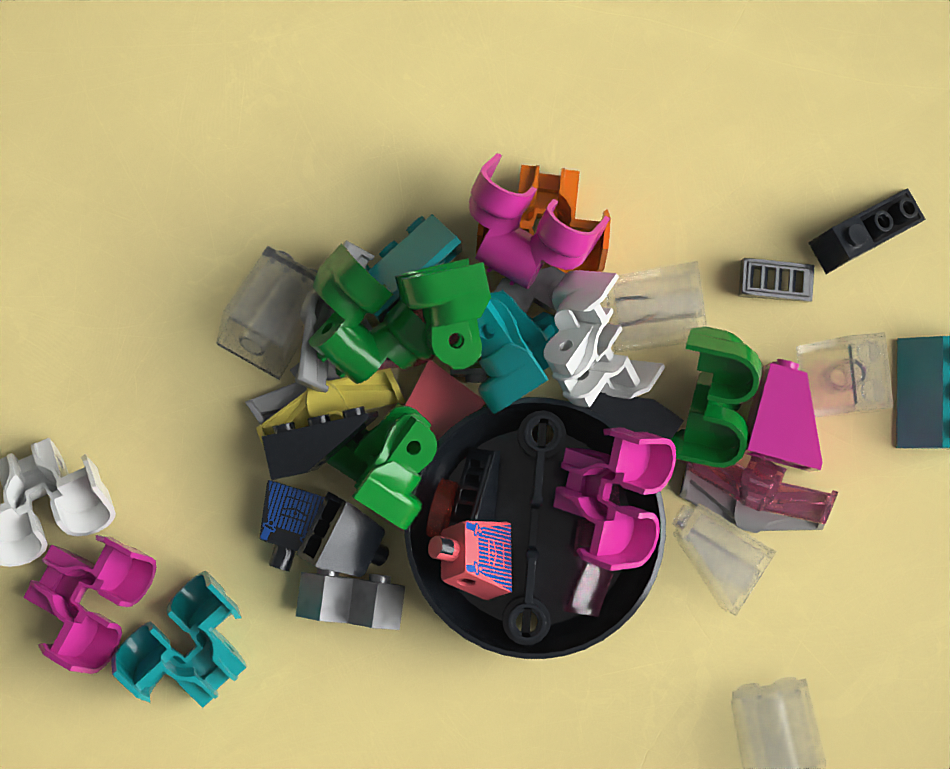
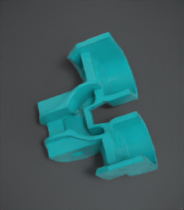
[477,289,559,414]
[111,571,247,708]

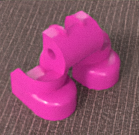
[469,153,610,289]
[553,427,676,571]
[23,535,157,674]

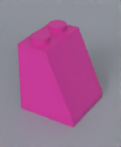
[744,359,823,472]

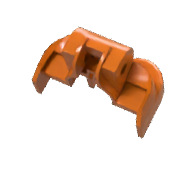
[476,165,611,273]

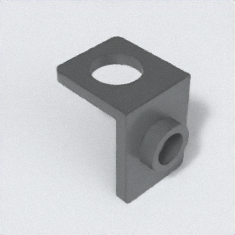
[450,368,488,383]

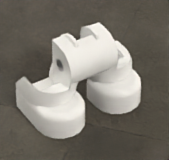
[544,270,665,408]
[0,438,116,567]

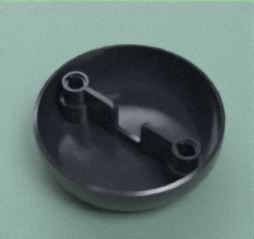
[404,397,666,659]

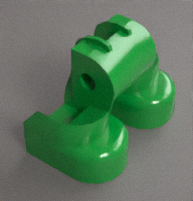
[308,243,433,384]
[395,258,491,370]
[671,326,762,468]
[326,402,437,530]

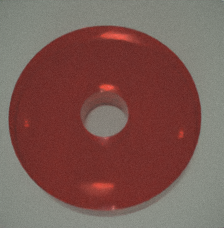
[426,478,458,537]

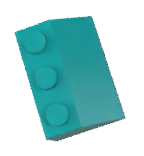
[365,214,462,323]
[896,336,950,449]

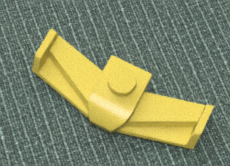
[256,368,406,447]

